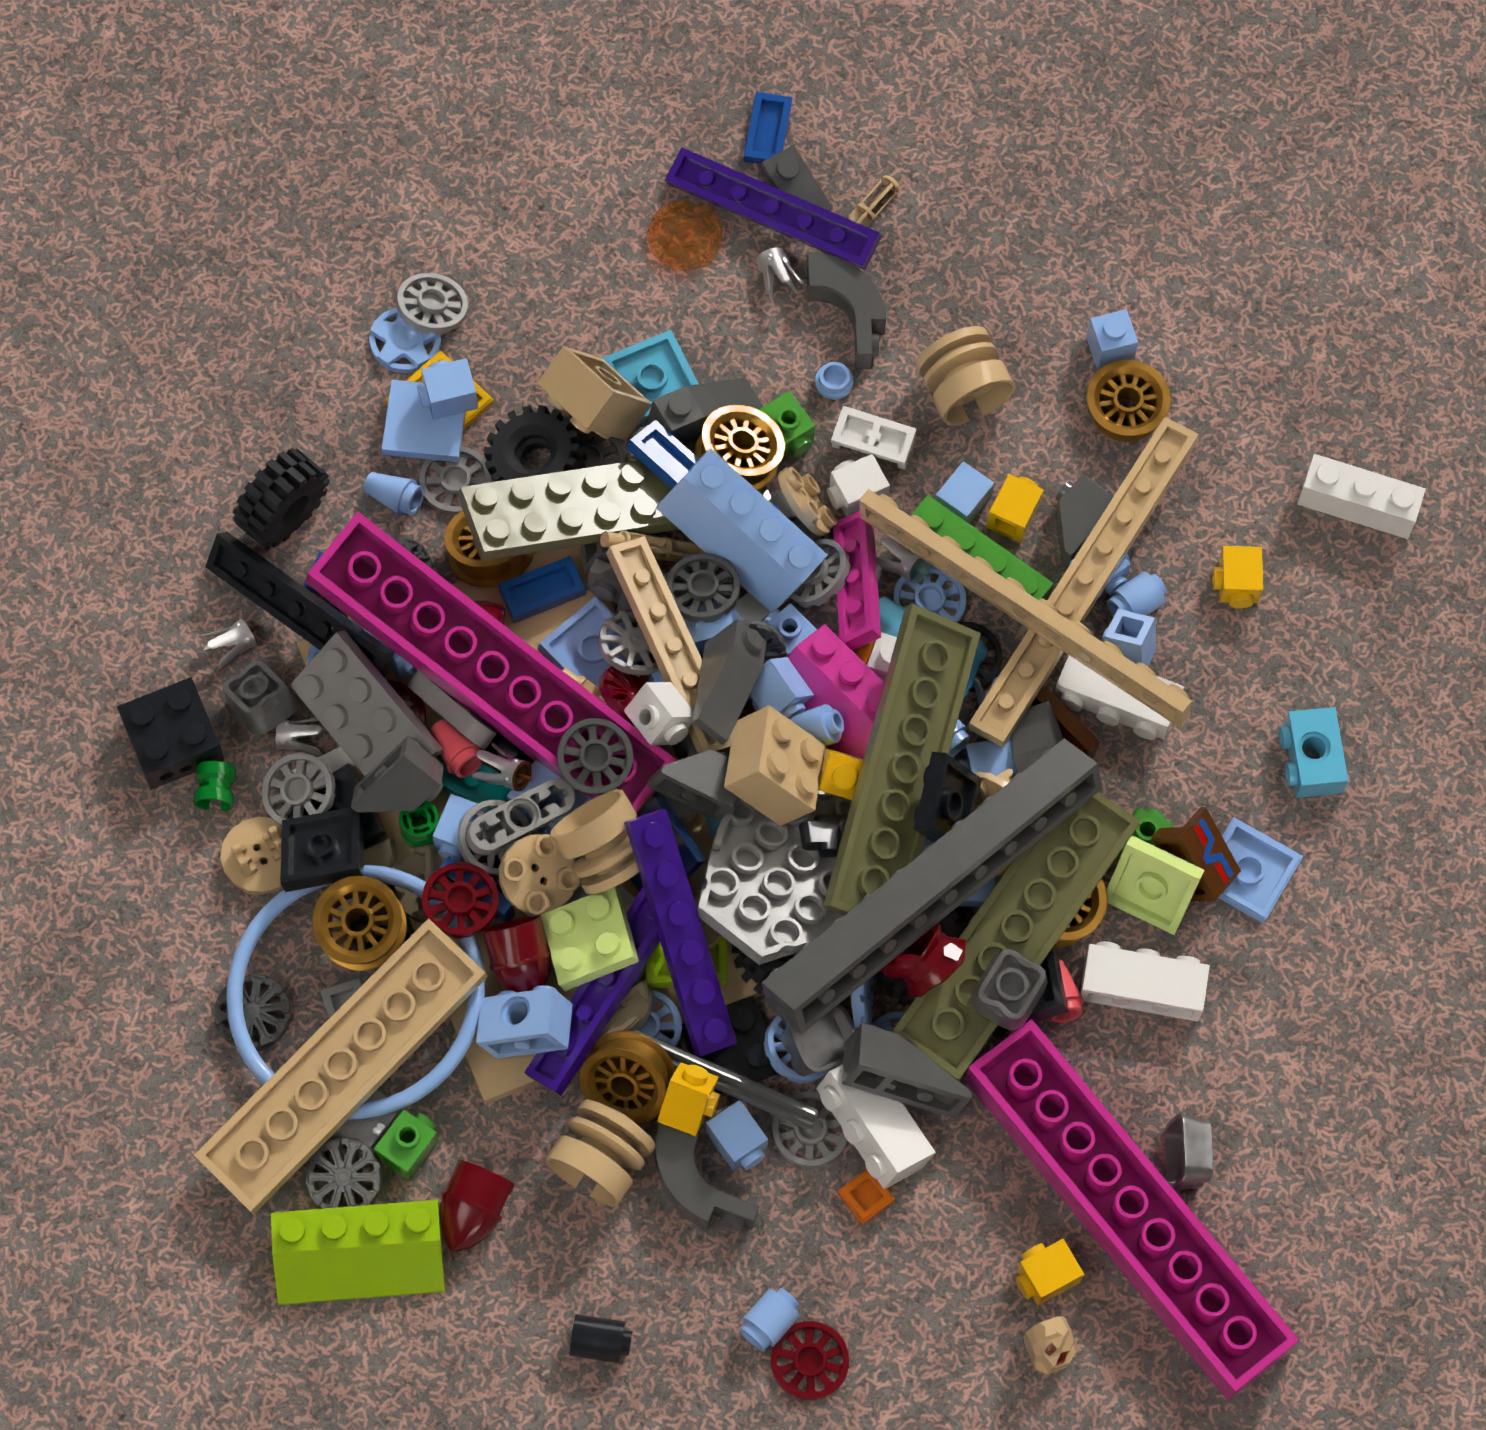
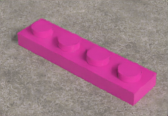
[833,510,881,651]

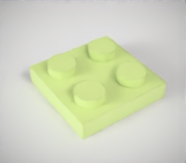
[1106,835,1205,935]
[541,886,639,991]

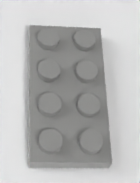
[290,630,443,776]

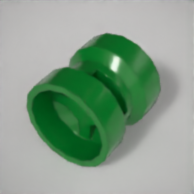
[193,761,237,811]
[399,800,439,849]

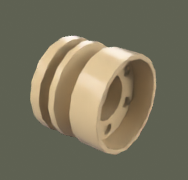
[915,326,1016,425]
[550,789,639,895]
[545,1099,655,1207]

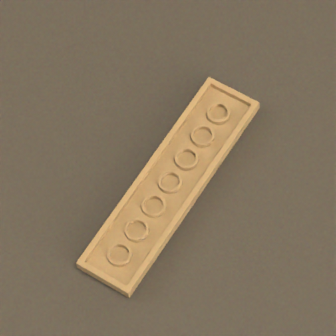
[194,918,488,1214]

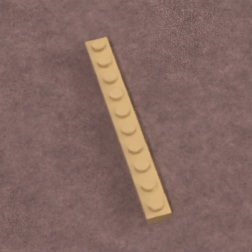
[969,417,1199,748]
[859,489,1192,728]

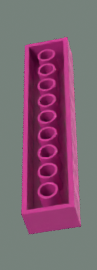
[305,511,676,812]
[964,1019,1299,1402]

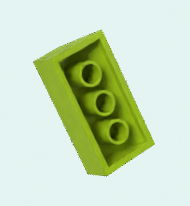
[271,1199,445,1305]

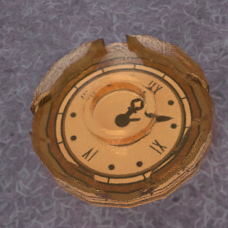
[648,200,723,271]

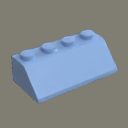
[655,448,828,612]

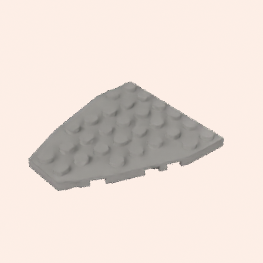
[697,790,852,965]

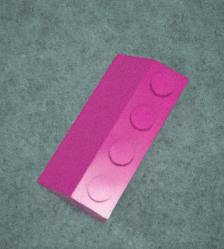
[788,624,884,759]

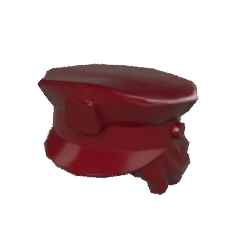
[879,923,966,997]

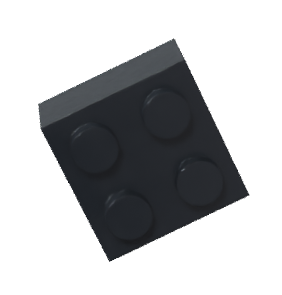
[117,677,225,790]

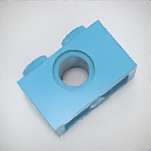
[1279,707,1348,798]

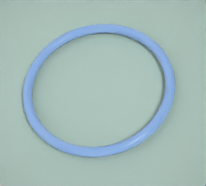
[226,865,485,1120]

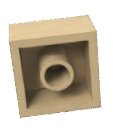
[537,346,652,441]
[724,705,825,826]

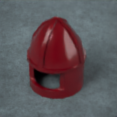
[482,915,551,993]
[439,1160,515,1252]

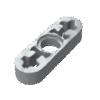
[407,670,497,749]
[466,779,575,855]

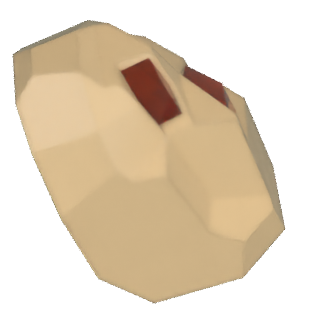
[1023,1316,1076,1375]

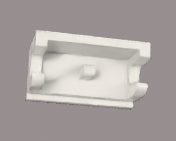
[831,406,917,470]

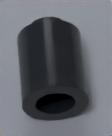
[569,1314,633,1363]

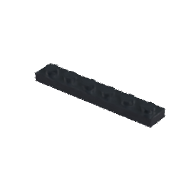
[205,532,394,678]

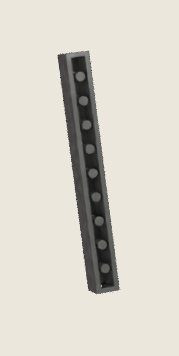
[762,738,1102,1034]

